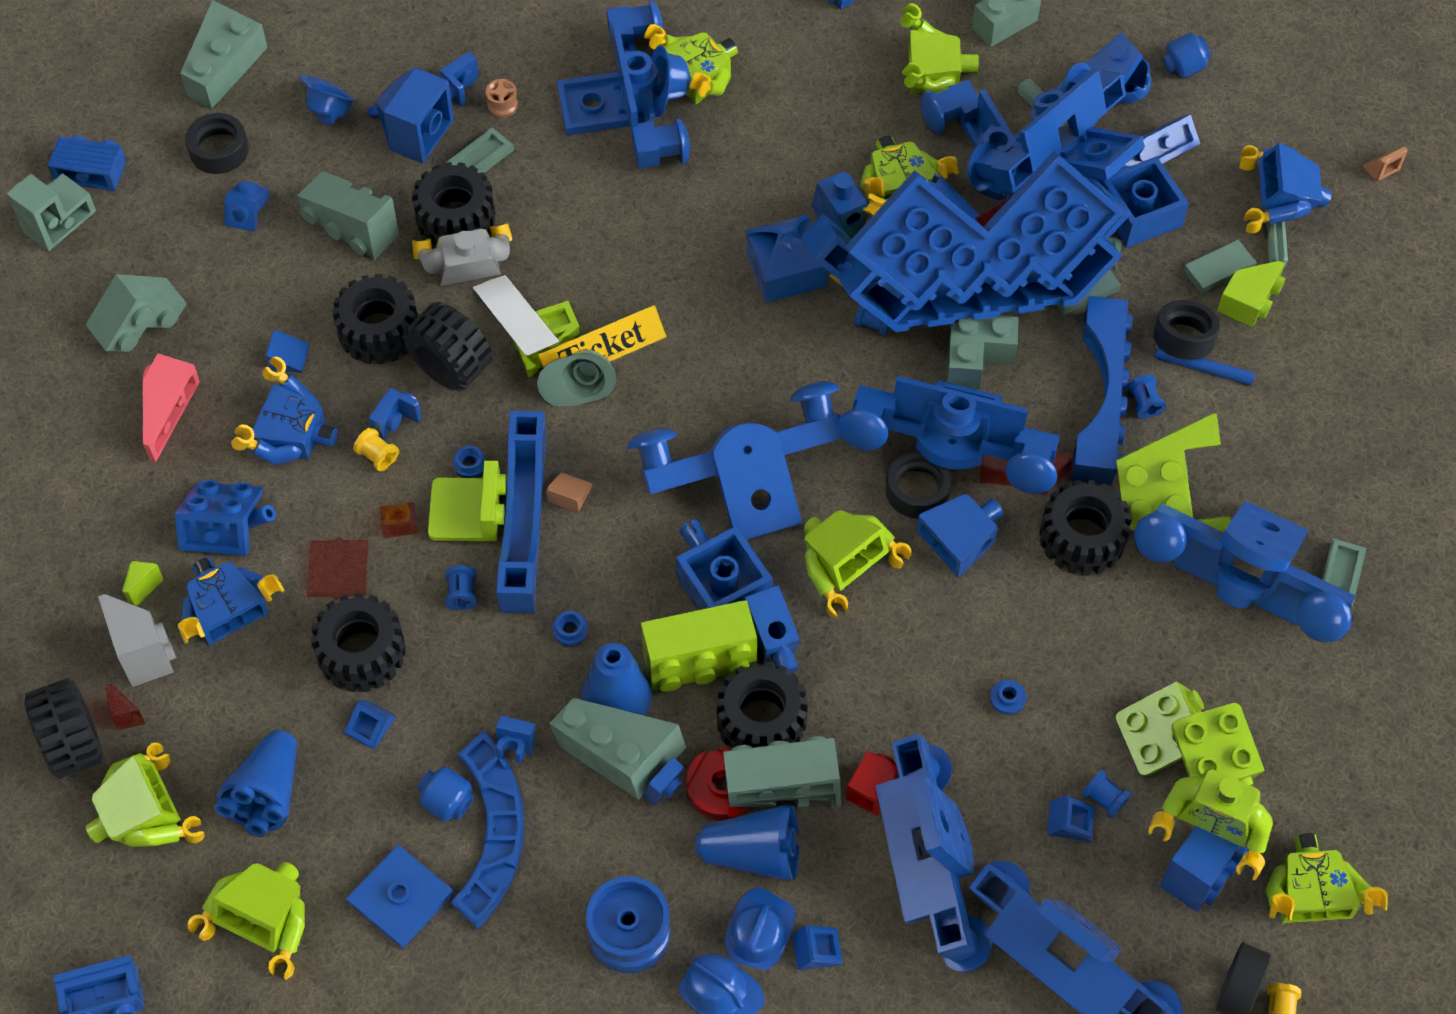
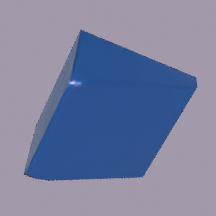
[266,330,310,374]
[343,700,397,749]
[1047,795,1095,842]
[792,925,843,970]

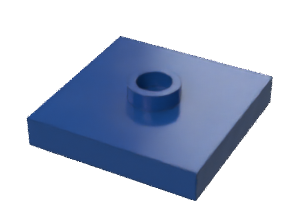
[346,844,454,949]

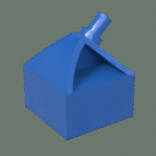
[368,67,454,164]
[746,215,828,302]

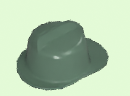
[537,349,616,406]

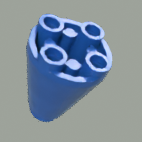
[214,730,297,837]

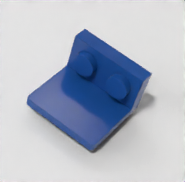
[175,480,263,555]

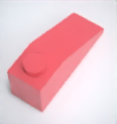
[143,354,200,462]

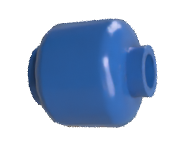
[1162,33,1211,78]
[417,767,474,822]

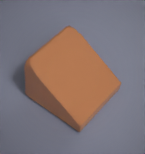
[1363,146,1408,181]
[546,472,592,513]

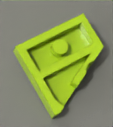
[511,301,580,377]

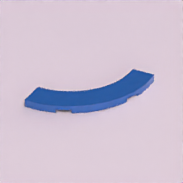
[451,730,524,930]

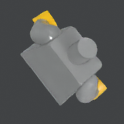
[412,222,513,286]

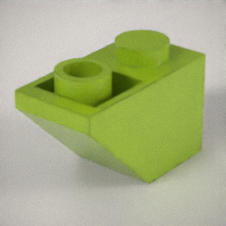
[1217,261,1286,327]

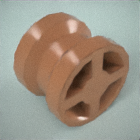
[485,79,518,118]

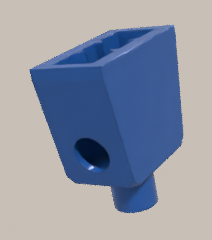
[812,172,868,240]
[916,494,1004,577]
[745,585,799,675]

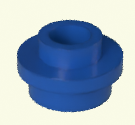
[452,445,487,478]
[552,611,588,646]
[990,680,1027,715]

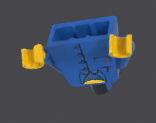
[1239,142,1332,233]
[231,357,338,465]
[178,558,285,645]

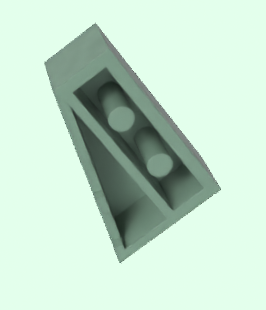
[180,0,268,109]
[297,171,399,260]
[549,698,686,800]
[723,736,841,807]

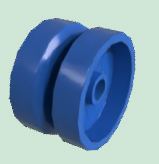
[586,876,670,974]

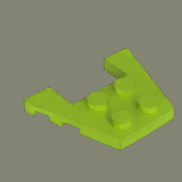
[1116,413,1231,533]

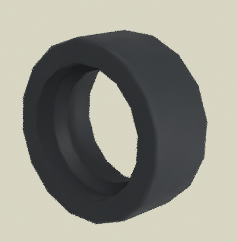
[185,112,249,174]
[1153,300,1220,360]
[886,451,951,519]
[1216,942,1271,1014]

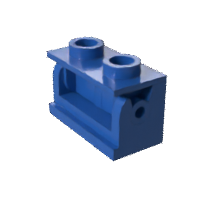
[53,955,145,1014]

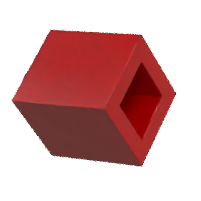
[846,750,899,816]

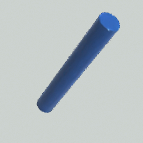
[1154,347,1255,385]

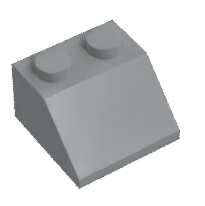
[98,594,176,687]

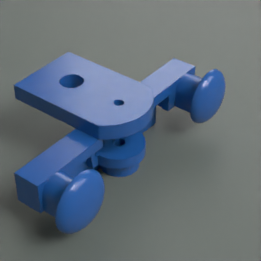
[557,0,690,169]
[967,62,1145,193]
[920,80,1023,220]
[838,376,1060,494]
[627,381,842,540]
[1134,500,1355,643]
[875,734,993,972]
[969,860,1183,1014]

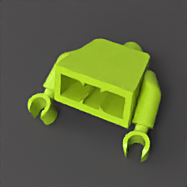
[900,3,979,94]

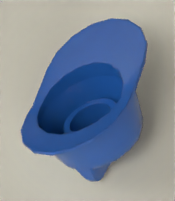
[652,46,691,117]
[299,75,358,125]
[725,887,796,970]
[679,954,764,1014]

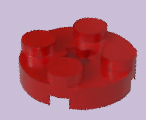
[686,747,751,820]

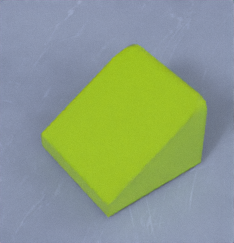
[122,561,163,606]

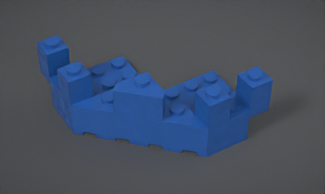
[801,150,1131,332]

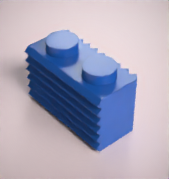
[48,135,126,191]

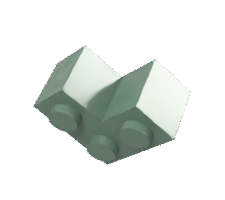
[972,0,1041,47]
[7,174,96,251]
[86,274,187,352]
[946,316,1018,390]

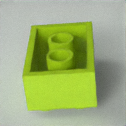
[641,600,757,692]

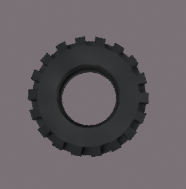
[412,162,496,246]
[332,274,418,364]
[402,302,493,391]
[1039,480,1132,576]
[311,593,406,692]
[717,661,808,748]
[24,677,103,779]

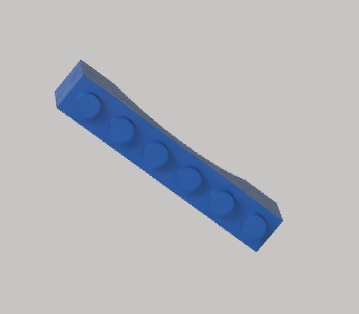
[1071,296,1133,485]
[496,411,547,613]

